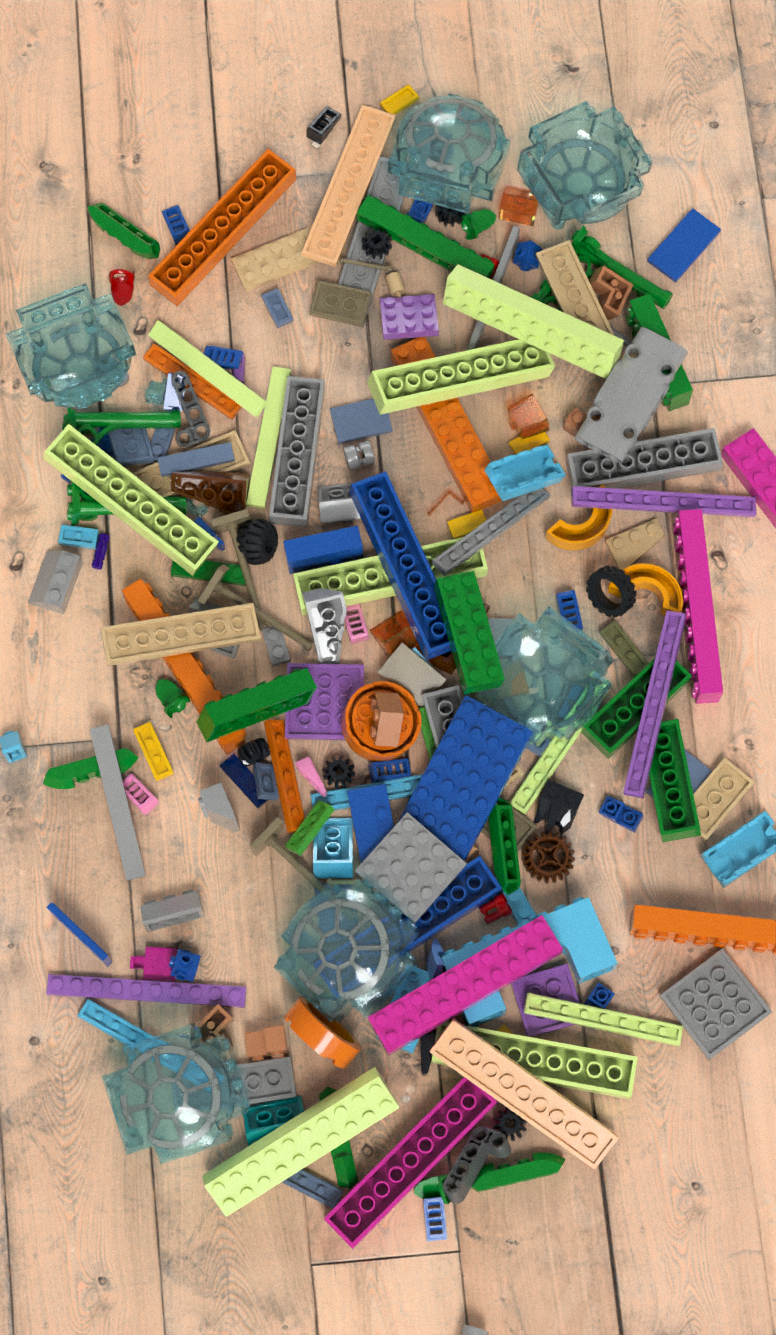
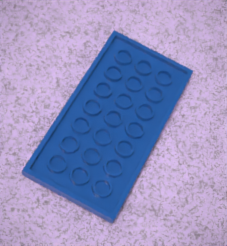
[397,695,534,861]

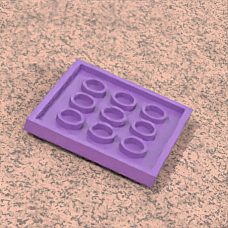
[285,663,364,741]

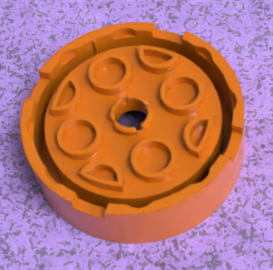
[341,681,421,762]
[284,996,362,1069]

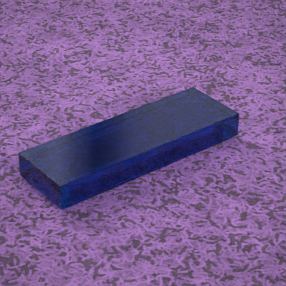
[219,753,268,809]

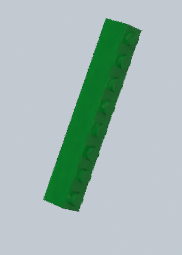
[357,195,495,278]

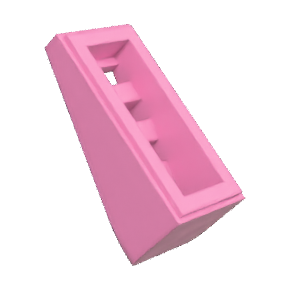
[345,603,369,644]
[295,757,327,797]
[123,773,159,815]

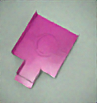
[130,947,178,982]

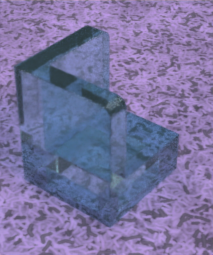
[144,378,167,406]

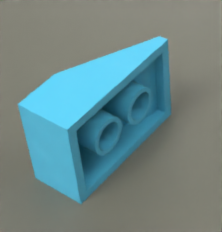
[313,818,353,878]

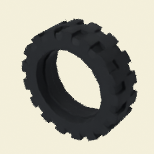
[586,565,637,617]

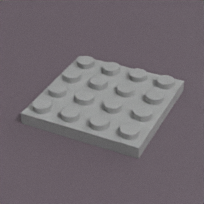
[355,812,467,924]
[660,948,772,1060]

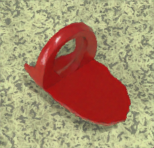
[108,269,135,306]

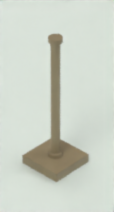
[211,509,269,631]
[198,564,313,651]
[250,817,358,922]

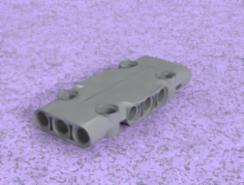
[574,327,688,464]

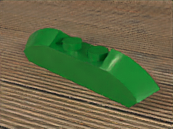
[87,202,161,259]
[43,748,139,789]
[489,797,521,895]
[319,1087,358,1189]
[471,1152,566,1192]

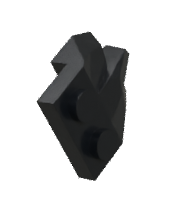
[534,779,584,834]

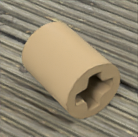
[385,272,406,297]

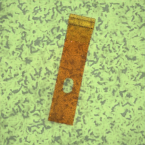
[427,491,464,516]

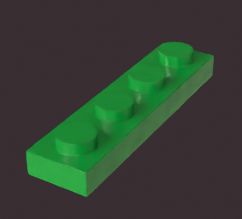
[171,561,246,586]

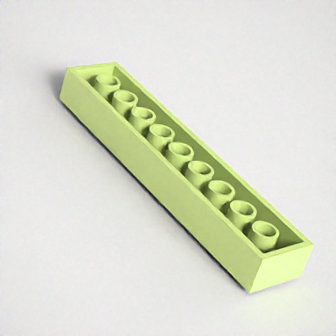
[443,264,624,379]
[367,339,555,415]
[43,424,219,576]
[293,537,488,616]
[431,1022,638,1100]
[202,1067,400,1217]

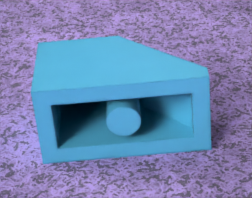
[0,731,27,763]

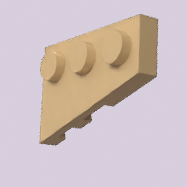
[605,518,665,570]

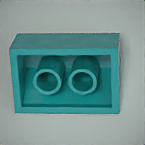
[242,1096,304,1146]

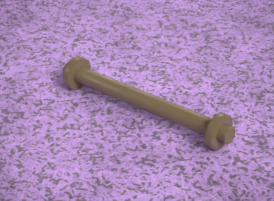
[339,256,393,273]

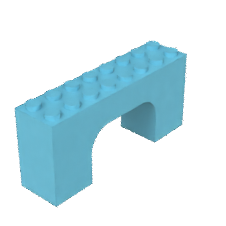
[441,897,618,1027]

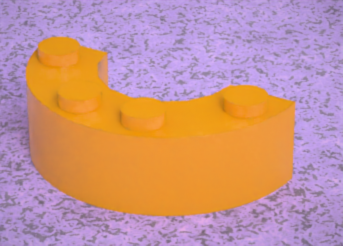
[545,484,613,551]
[607,563,683,616]

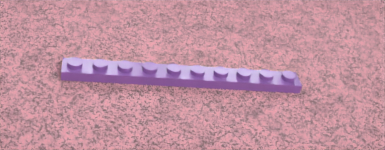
[571,486,757,517]
[623,611,686,798]
[46,974,247,1008]

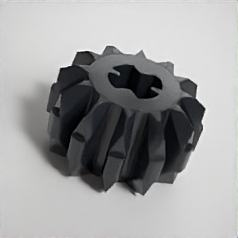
[435,195,466,227]
[362,228,392,259]
[237,738,270,767]
[322,755,355,789]
[493,1107,527,1142]

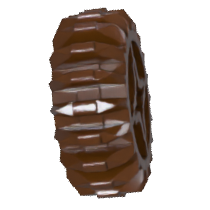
[522,831,575,884]

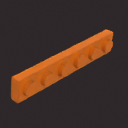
[143,343,242,420]
[264,720,305,833]

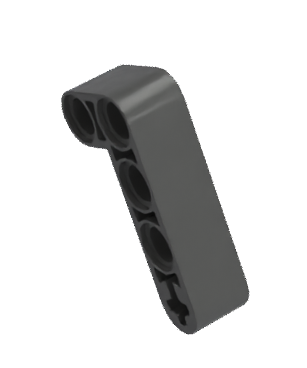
[171,371,210,447]
[443,1126,511,1204]

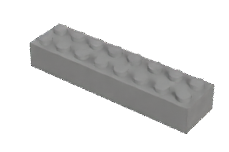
[269,376,325,527]
[566,428,723,489]

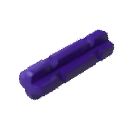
[92,533,110,570]

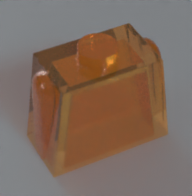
[507,393,550,440]

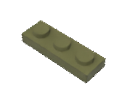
[599,621,649,677]

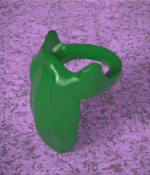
[461,209,497,240]
[155,679,191,718]
[414,1174,450,1204]

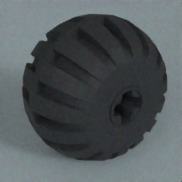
[236,518,278,565]

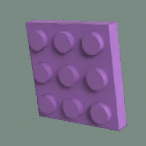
[380,294,439,340]
[511,964,580,1037]

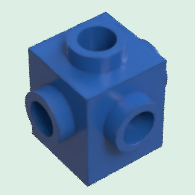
[513,240,543,271]
[168,949,201,982]

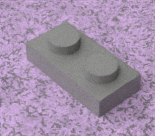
[262,627,291,667]

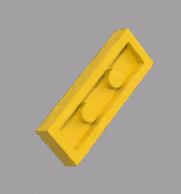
[133,722,174,782]

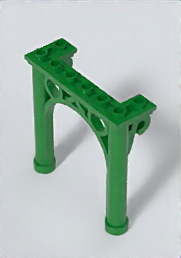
[531,226,673,311]
[62,408,187,526]

